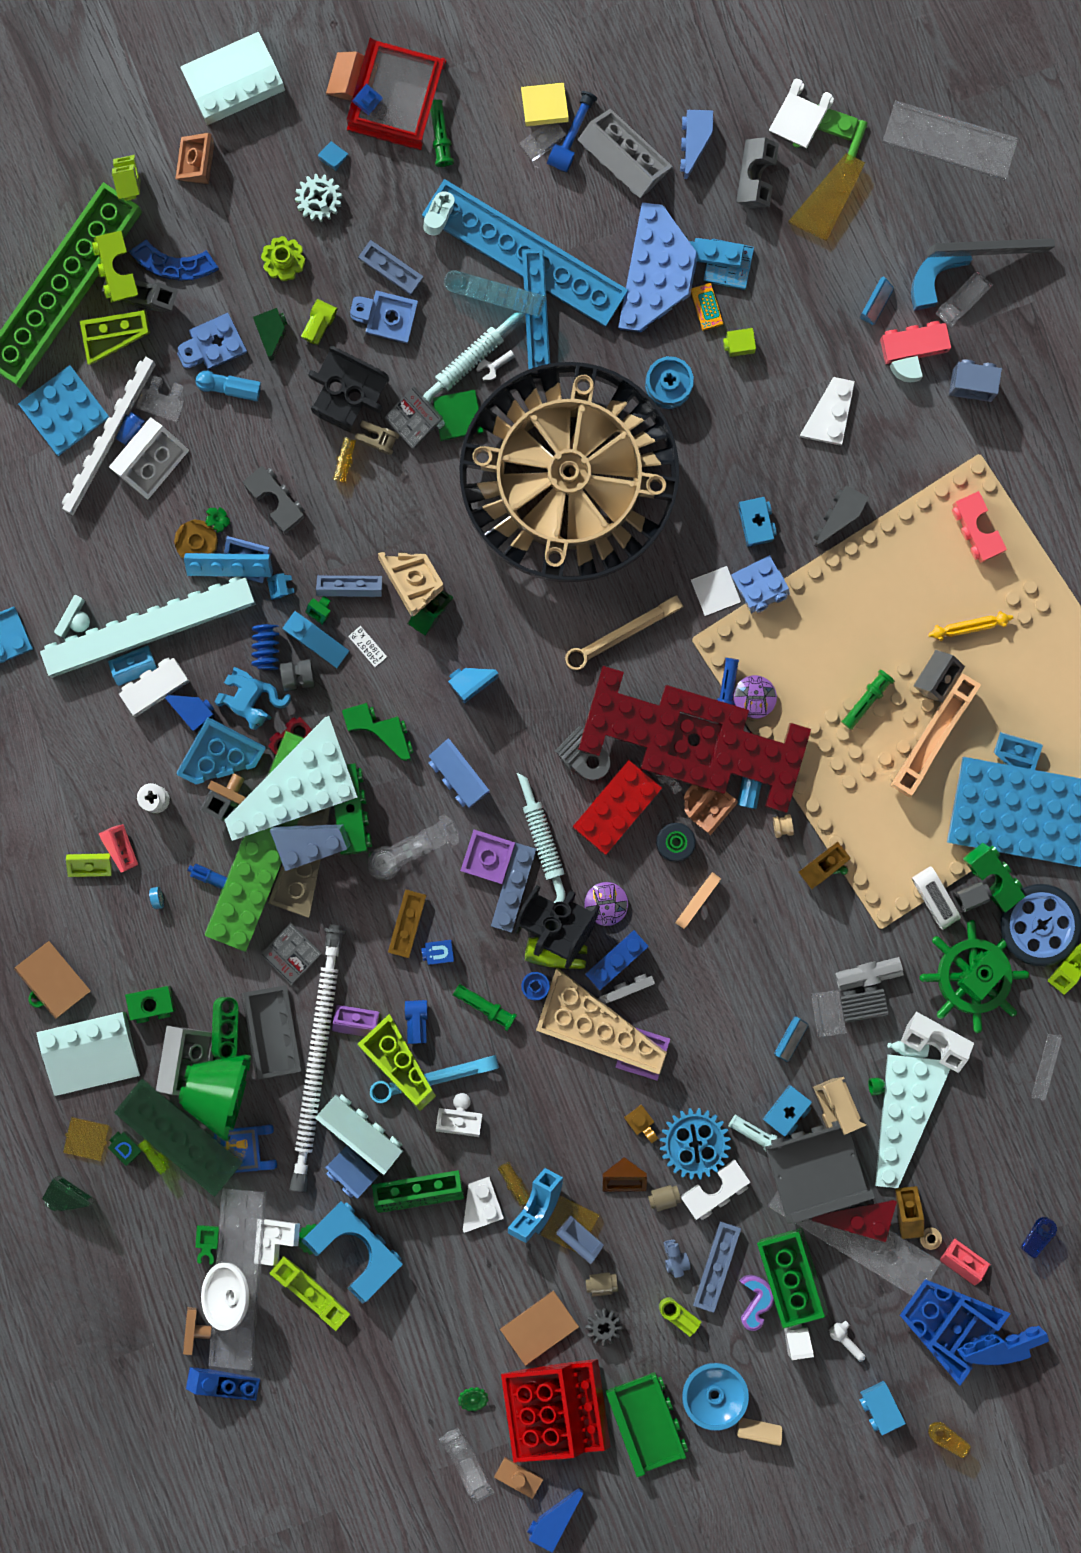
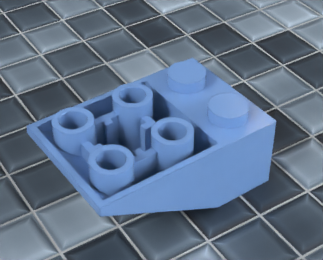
[325,1145,379,1199]

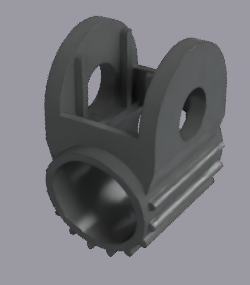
[555,726,610,781]

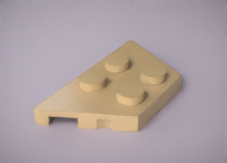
[378,552,443,617]

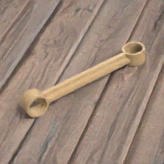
[565,595,683,671]

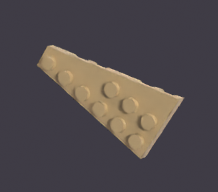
[536,968,667,1074]

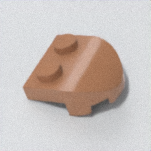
[684,785,738,835]

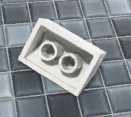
[109,417,189,500]

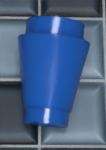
[115,412,145,445]

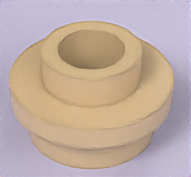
[920,1227,942,1250]

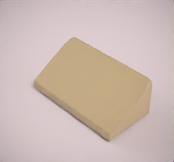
[736,1418,782,1446]

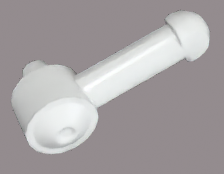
[829,1321,866,1362]

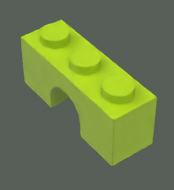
[112,155,141,201]
[92,231,138,303]

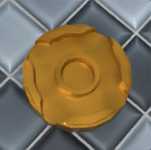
[174,519,218,559]

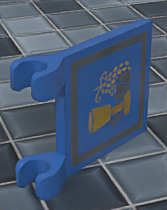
[214,1125,277,1175]

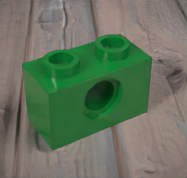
[125,986,176,1024]

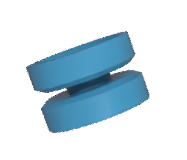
[645,356,694,409]

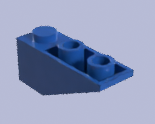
[186,1367,260,1401]

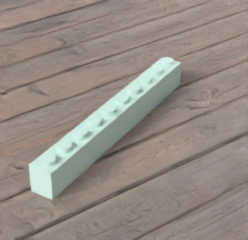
[40,576,256,678]

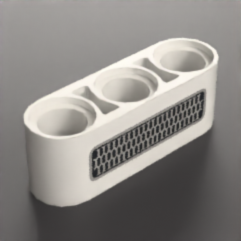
[912,866,961,930]

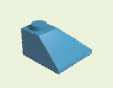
[448,668,499,704]

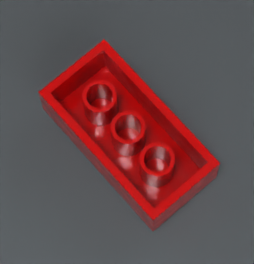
[572,760,662,855]

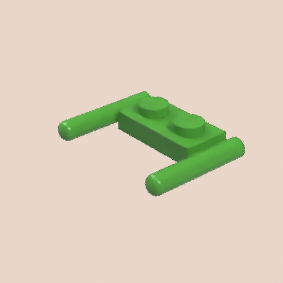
[792,105,868,166]

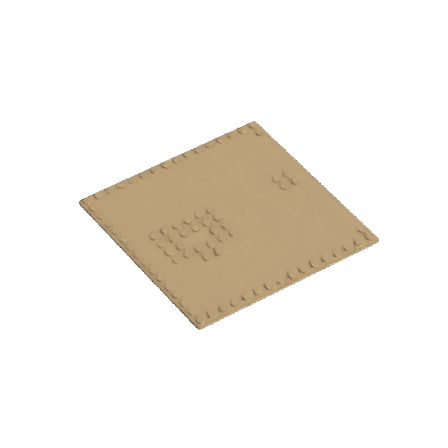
[692,454,1081,929]

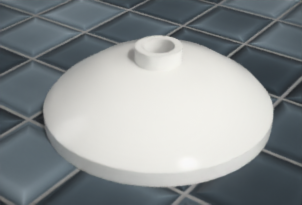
[201,1263,249,1330]

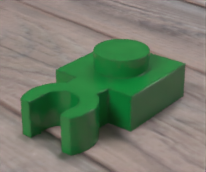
[195,1225,220,1264]

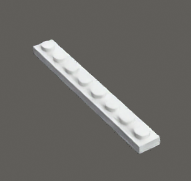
[62,357,156,515]

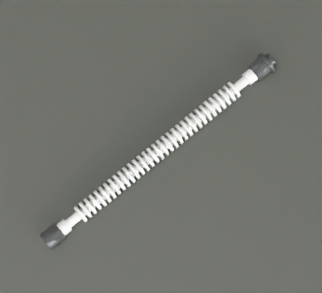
[289,924,346,1192]

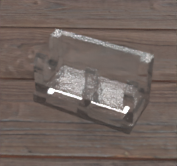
[811,990,846,1037]

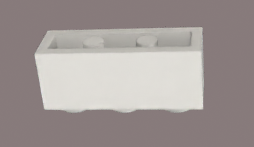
[119,658,190,717]

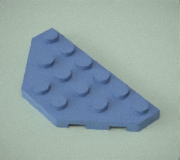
[618,203,698,332]

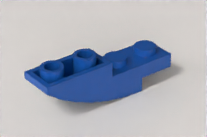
[957,1326,1049,1365]

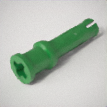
[431,99,454,167]
[841,669,895,730]
[453,984,517,1031]

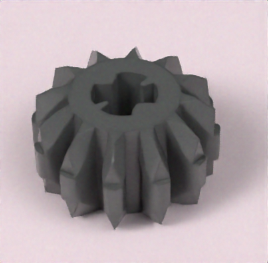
[585,1308,623,1347]

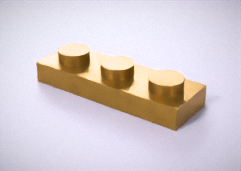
[388,889,427,958]

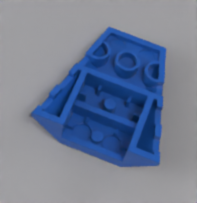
[900,1279,1011,1386]

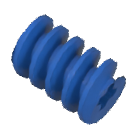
[251,624,279,670]

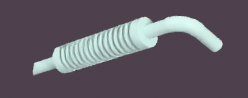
[423,313,526,429]
[517,773,566,903]

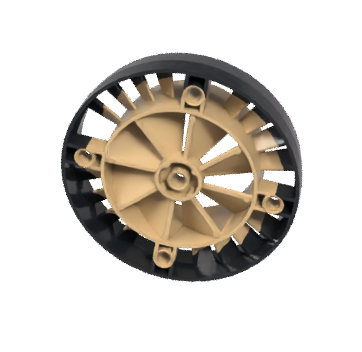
[459,362,679,583]

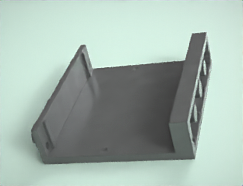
[765,1120,875,1223]

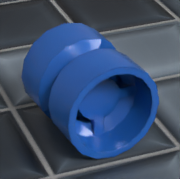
[521,972,550,1000]

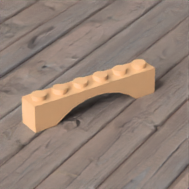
[890,673,981,797]

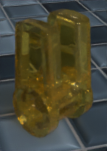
[928,1422,971,1458]

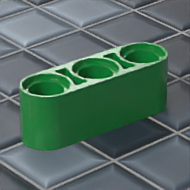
[211,997,239,1060]

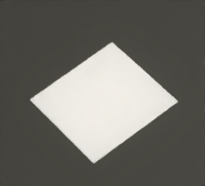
[691,566,741,616]

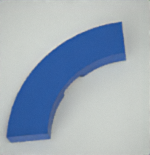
[129,239,219,280]

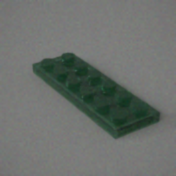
[114,1078,243,1197]

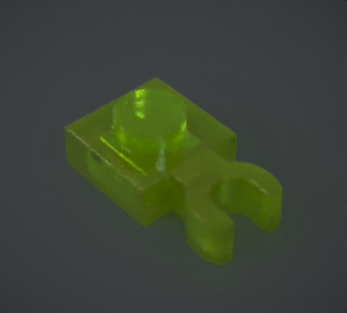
[138,1139,170,1175]

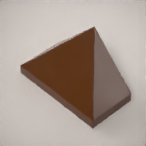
[602,1157,647,1192]

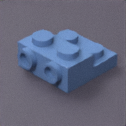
[731,555,790,613]

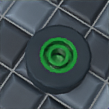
[656,823,696,862]

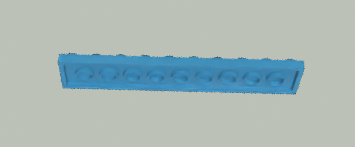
[422,179,628,328]

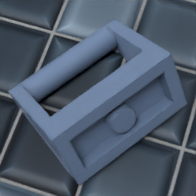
[556,1216,604,1264]

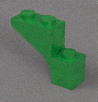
[342,703,414,761]

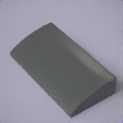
[241,985,301,1079]

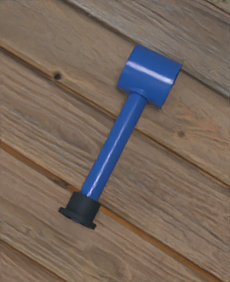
[547,91,598,173]

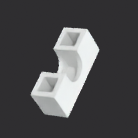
[901,1012,974,1073]
[680,1159,750,1220]

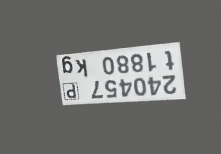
[348,626,387,667]

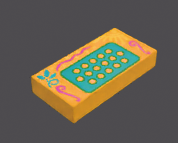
[691,283,723,331]

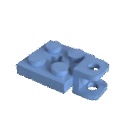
[350,291,418,344]
[177,313,247,370]

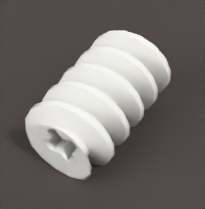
[137,784,170,813]

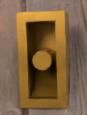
[798,841,851,889]
[895,1186,924,1239]

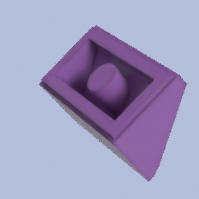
[332,1005,379,1037]

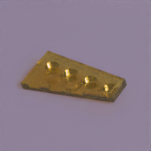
[788,153,865,241]

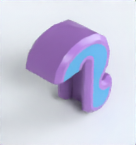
[739,1275,774,1331]

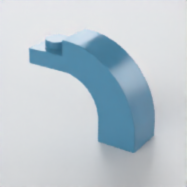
[911,256,972,311]

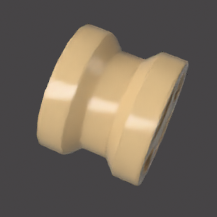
[773,814,794,838]

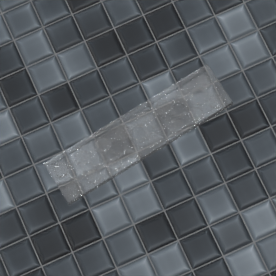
[768,1190,941,1296]

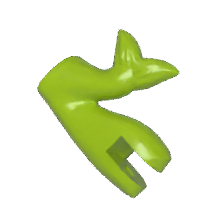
[525,936,587,969]

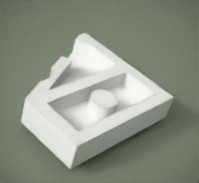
[463,1177,504,1233]

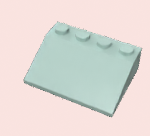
[181,32,285,125]
[36,1012,140,1096]
[315,1094,403,1175]

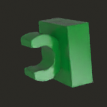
[305,596,331,625]

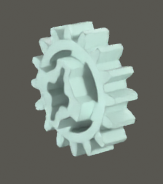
[295,174,342,222]

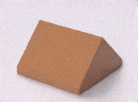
[326,52,379,101]
[175,133,215,184]

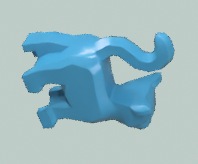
[215,667,291,730]

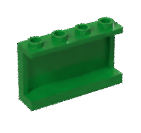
[606,1372,689,1477]

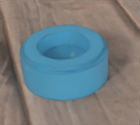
[149,887,164,909]

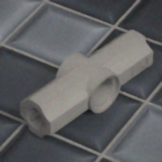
[835,957,904,991]

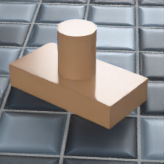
[208,773,246,805]
[183,1307,211,1355]
[494,1457,543,1499]

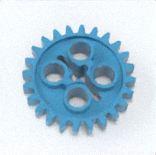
[660,1108,731,1179]

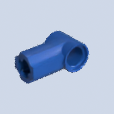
[405,1000,428,1044]

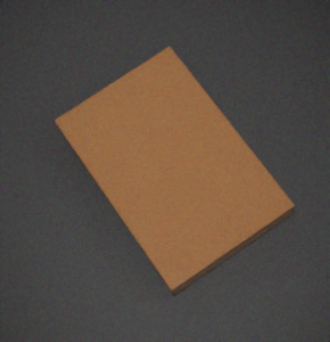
[14,941,90,1019]
[500,1290,579,1366]

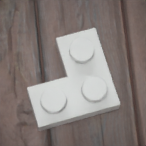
[255,1219,300,1266]

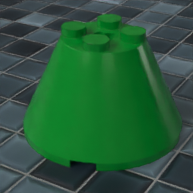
[179,1054,251,1142]

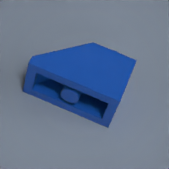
[165,695,215,733]

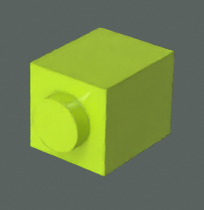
[723,328,756,357]

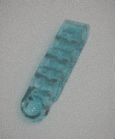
[444,270,546,317]

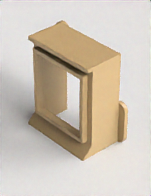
[813,1077,866,1135]

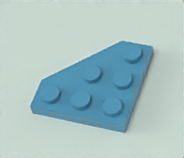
[177,717,266,784]

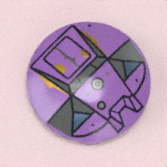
[734,675,777,719]
[585,882,628,926]

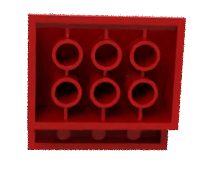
[501,1359,611,1463]

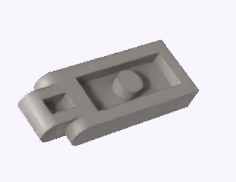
[598,973,655,1004]

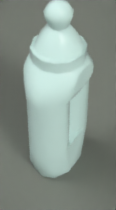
[887,1041,929,1058]

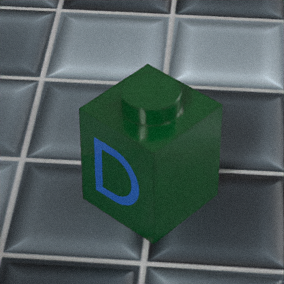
[108,1131,144,1166]

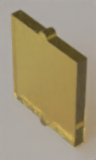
[63,1117,109,1161]

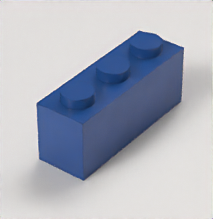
[585,930,649,990]

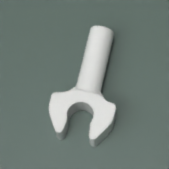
[476,350,515,381]

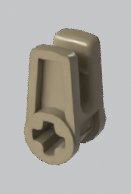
[354,420,400,455]

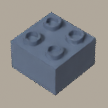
[949,360,1002,402]

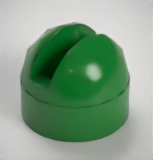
[28,991,43,1008]
[868,1078,886,1096]

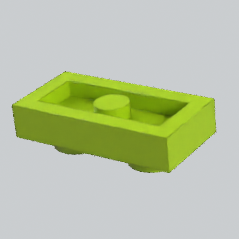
[66,853,112,877]

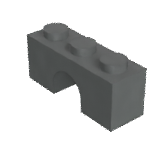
[736,137,779,209]
[242,466,305,535]

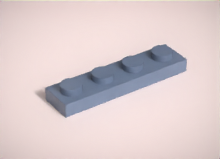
[491,843,536,932]
[693,1221,741,1313]

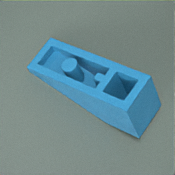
[282,611,349,668]

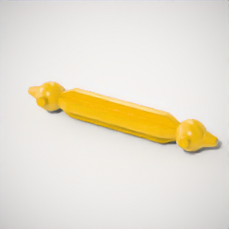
[928,611,1013,641]

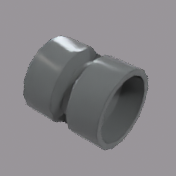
[280,659,315,692]

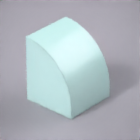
[890,356,923,382]

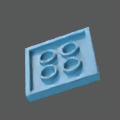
[18,365,109,456]

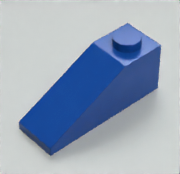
[527,1488,583,1553]

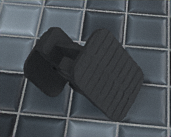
[308,346,389,432]
[515,885,600,969]

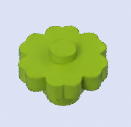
[261,236,305,282]

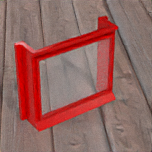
[347,37,446,150]

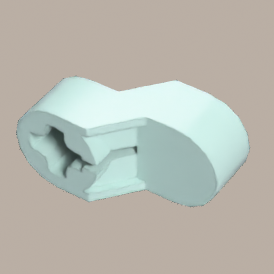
[423,192,455,235]

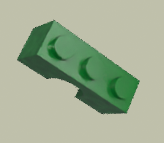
[963,843,1026,913]

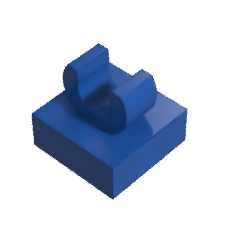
[352,83,383,115]

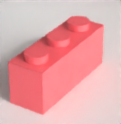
[880,321,951,365]

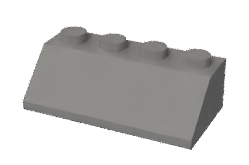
[578,109,673,198]

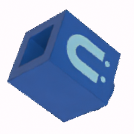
[421,940,454,965]

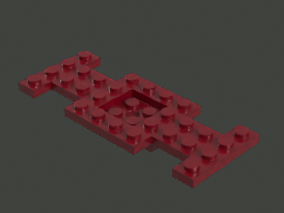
[578,666,811,813]

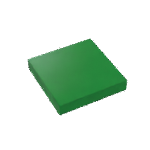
[433,390,483,441]

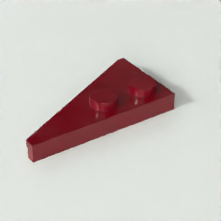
[811,1200,897,1242]

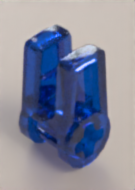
[1021,1217,1057,1258]

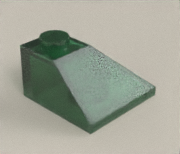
[42,1175,96,1212]

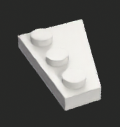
[799,377,855,445]

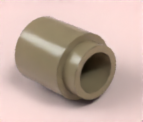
[648,1185,682,1212]
[585,1272,618,1297]

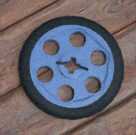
[1001,884,1081,966]

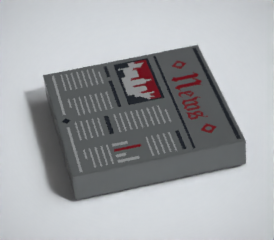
[384,387,443,449]
[260,923,322,985]

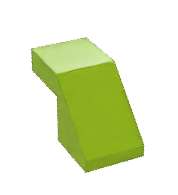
[1048,943,1081,995]

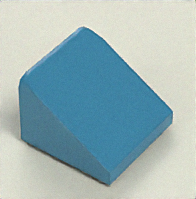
[318,141,349,171]

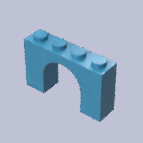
[301,1201,403,1304]

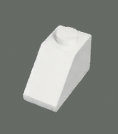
[784,1324,814,1360]

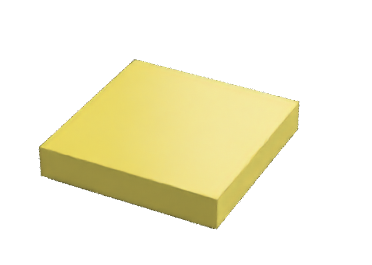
[521,83,569,126]

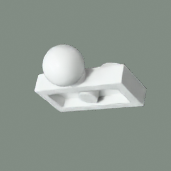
[436,1093,482,1137]

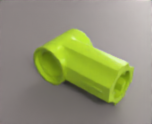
[301,299,338,345]
[659,1297,701,1337]

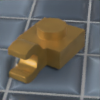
[624,1105,659,1144]

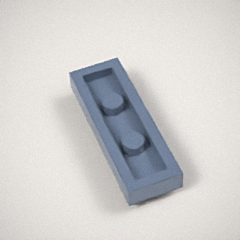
[358,240,424,296]
[316,575,382,597]

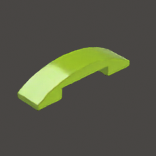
[269,1256,350,1331]

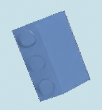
[428,738,490,808]

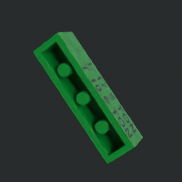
[372,1170,464,1213]

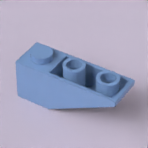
[680,110,713,179]

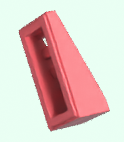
[99,824,138,872]

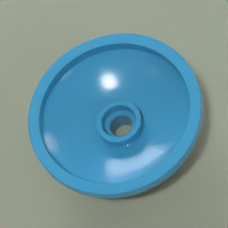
[682,1363,749,1430]

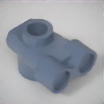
[664,1240,690,1278]

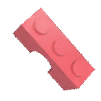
[952,491,1007,563]

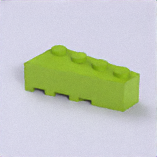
[357,1014,436,1111]

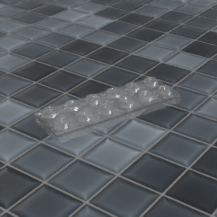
[882,100,1018,181]

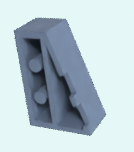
[270,825,351,871]

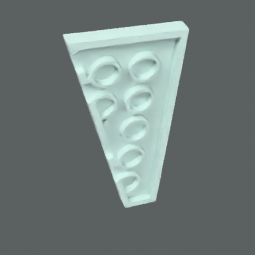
[875,1054,950,1188]

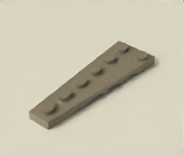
[268,807,330,918]

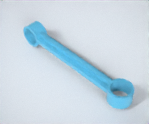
[370,1055,499,1103]

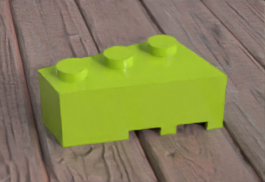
[80,310,150,365]

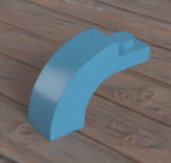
[508,1168,563,1243]

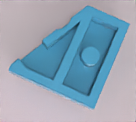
[994,732,1043,770]

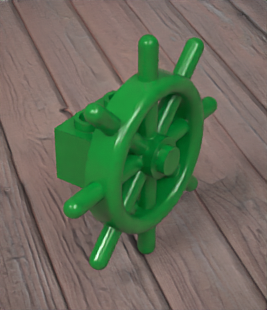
[919,920,1030,1033]

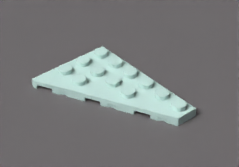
[225,716,357,841]

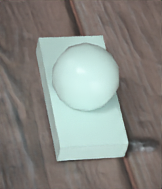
[54,595,90,639]

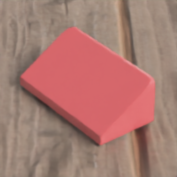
[940,1239,991,1286]

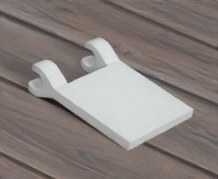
[769,79,834,149]

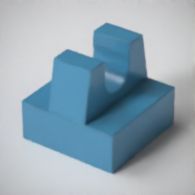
[267,573,294,600]

